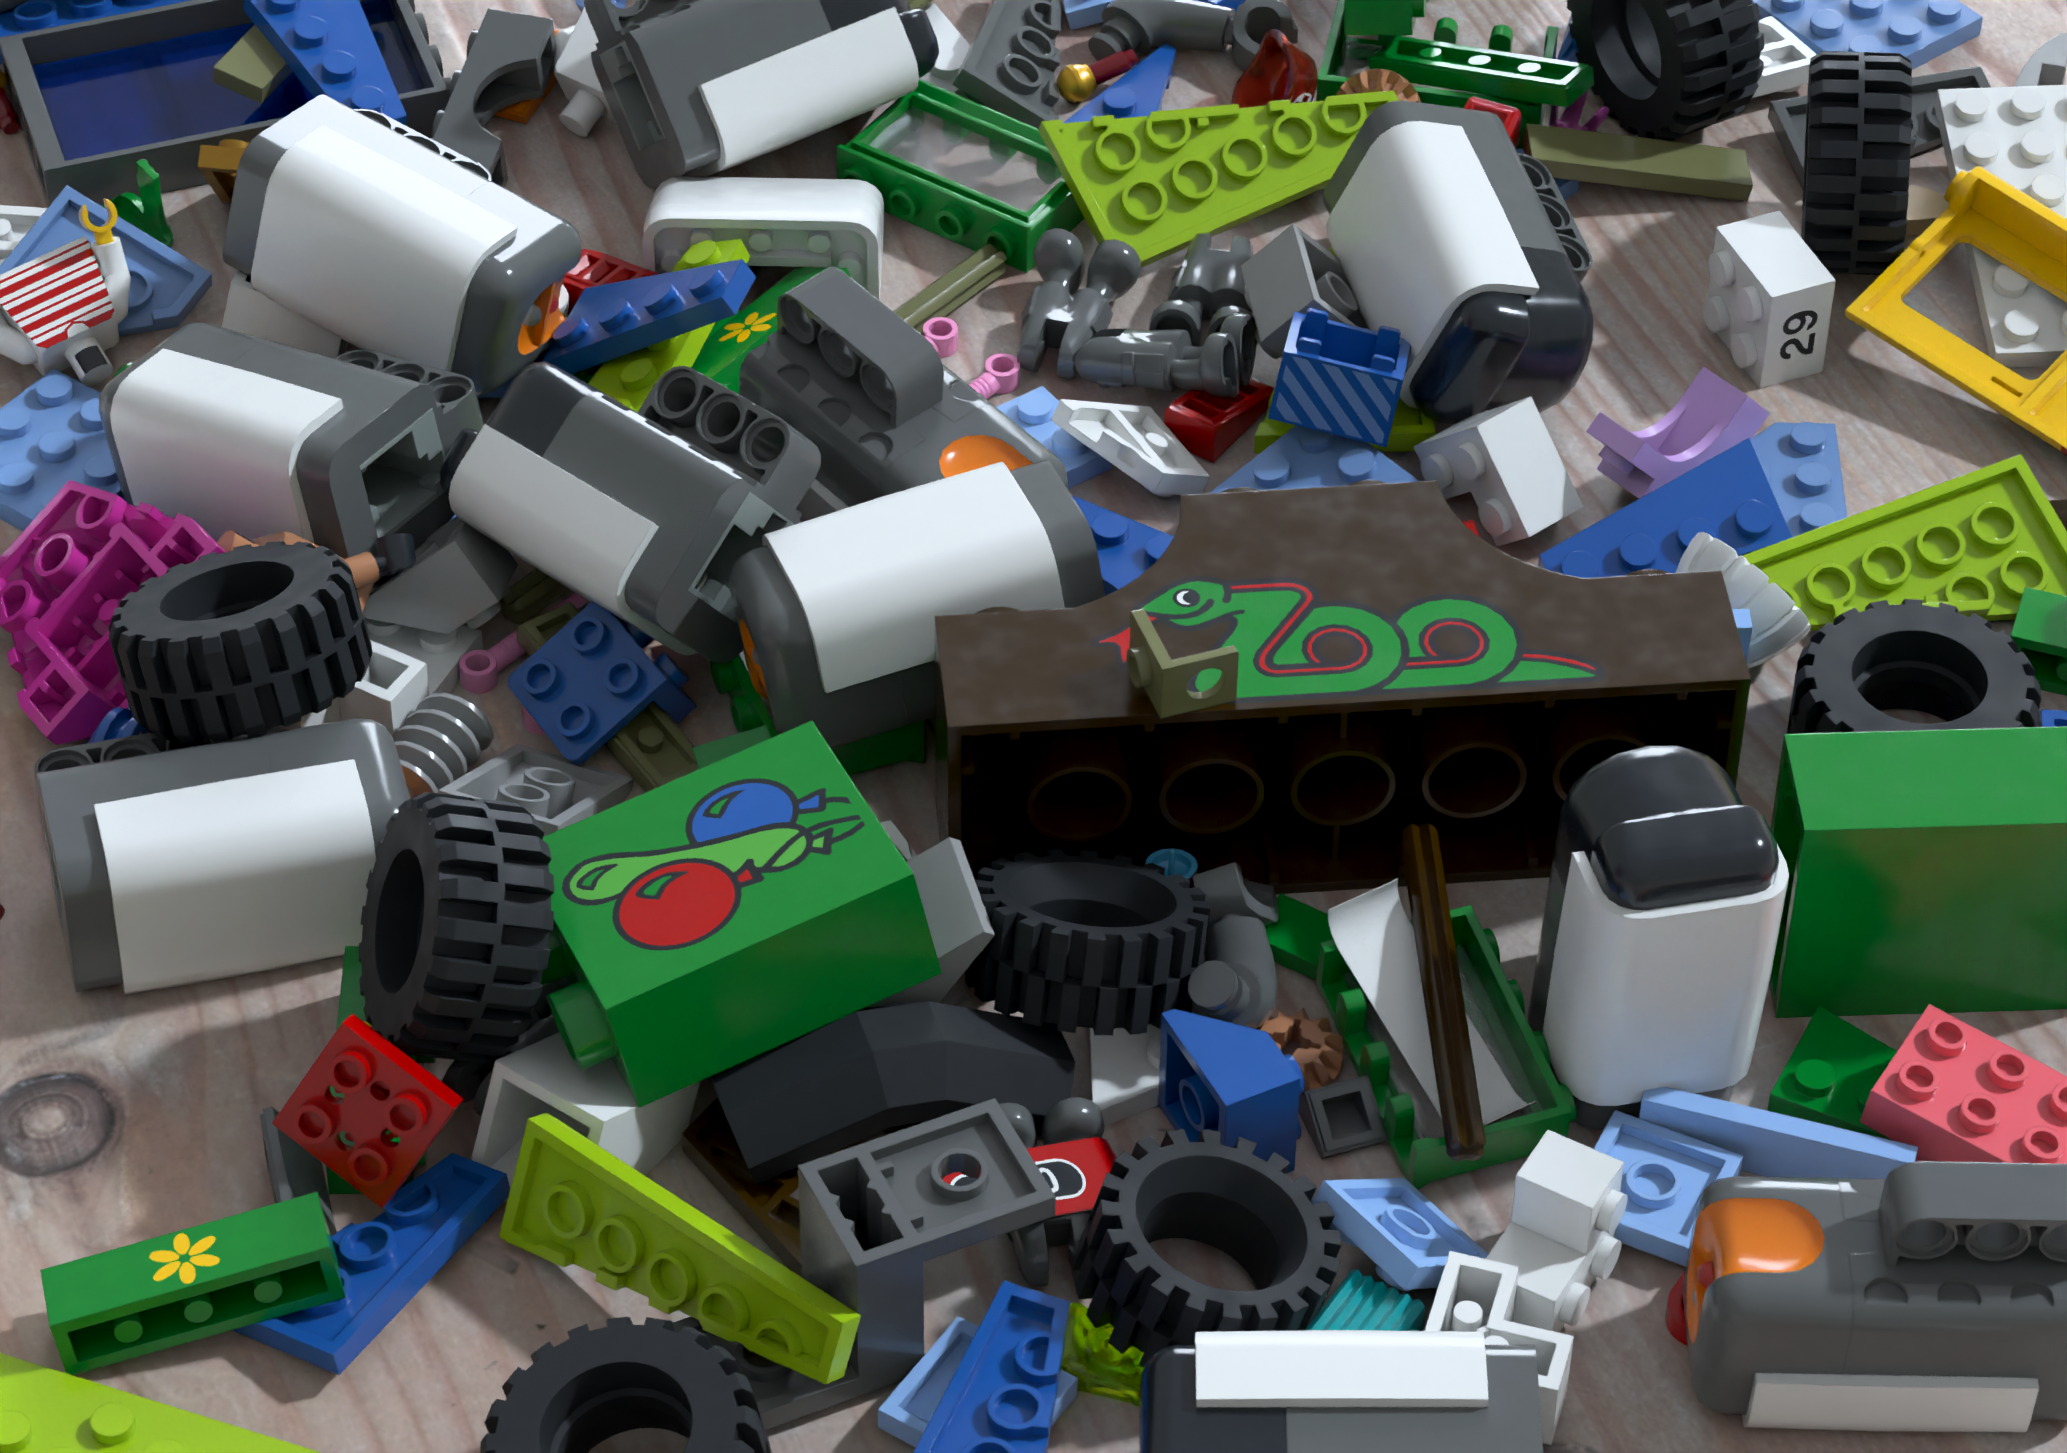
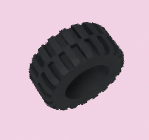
[1567,0,1765,141]
[1801,51,1912,275]
[109,541,373,743]
[1787,599,2041,734]
[358,792,554,1063]
[480,1317,772,1453]

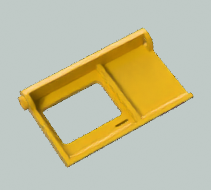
[1845,166,2067,456]

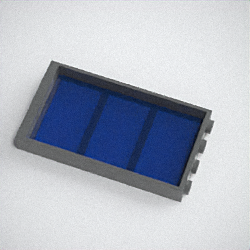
[0,0,451,207]

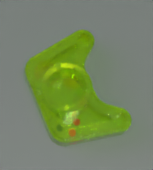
[1061,1302,1143,1407]

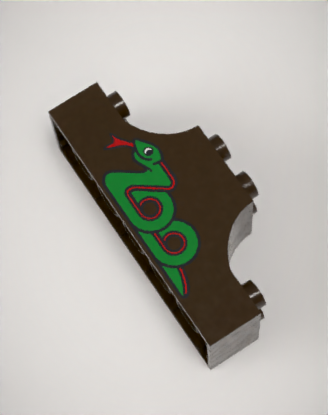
[935,480,1751,894]

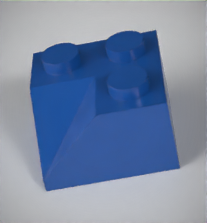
[1158,1009,1305,1174]

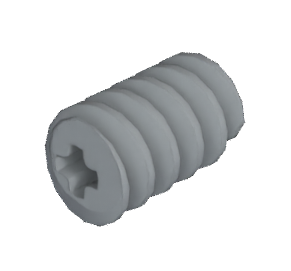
[392,691,494,798]

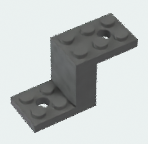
[673,1098,1056,1430]

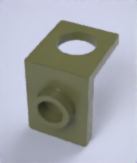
[1126,609,1239,719]

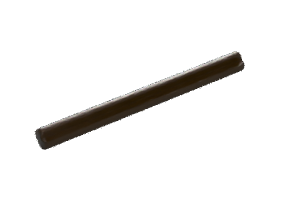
[1400,823,1486,1162]

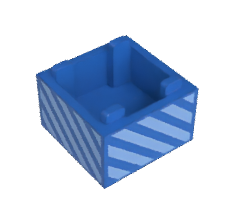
[1267,308,1411,447]

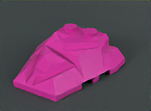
[0,480,225,745]

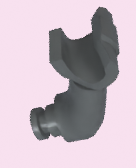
[1088,0,1298,80]
[1188,862,1279,1029]

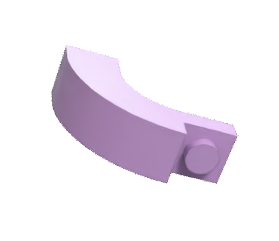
[1586,366,1770,499]

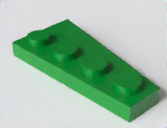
[1767,1005,1897,1141]

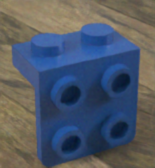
[508,601,697,764]

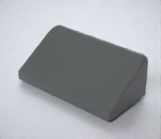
[260,1107,337,1236]

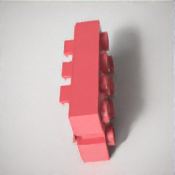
[1859,1004,2067,1164]

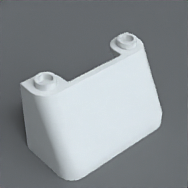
[642,176,884,301]

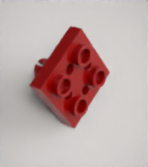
[272,1013,464,1209]

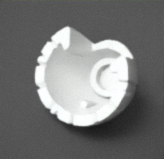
[1676,532,1811,669]

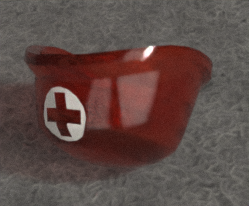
[1231,29,1318,108]

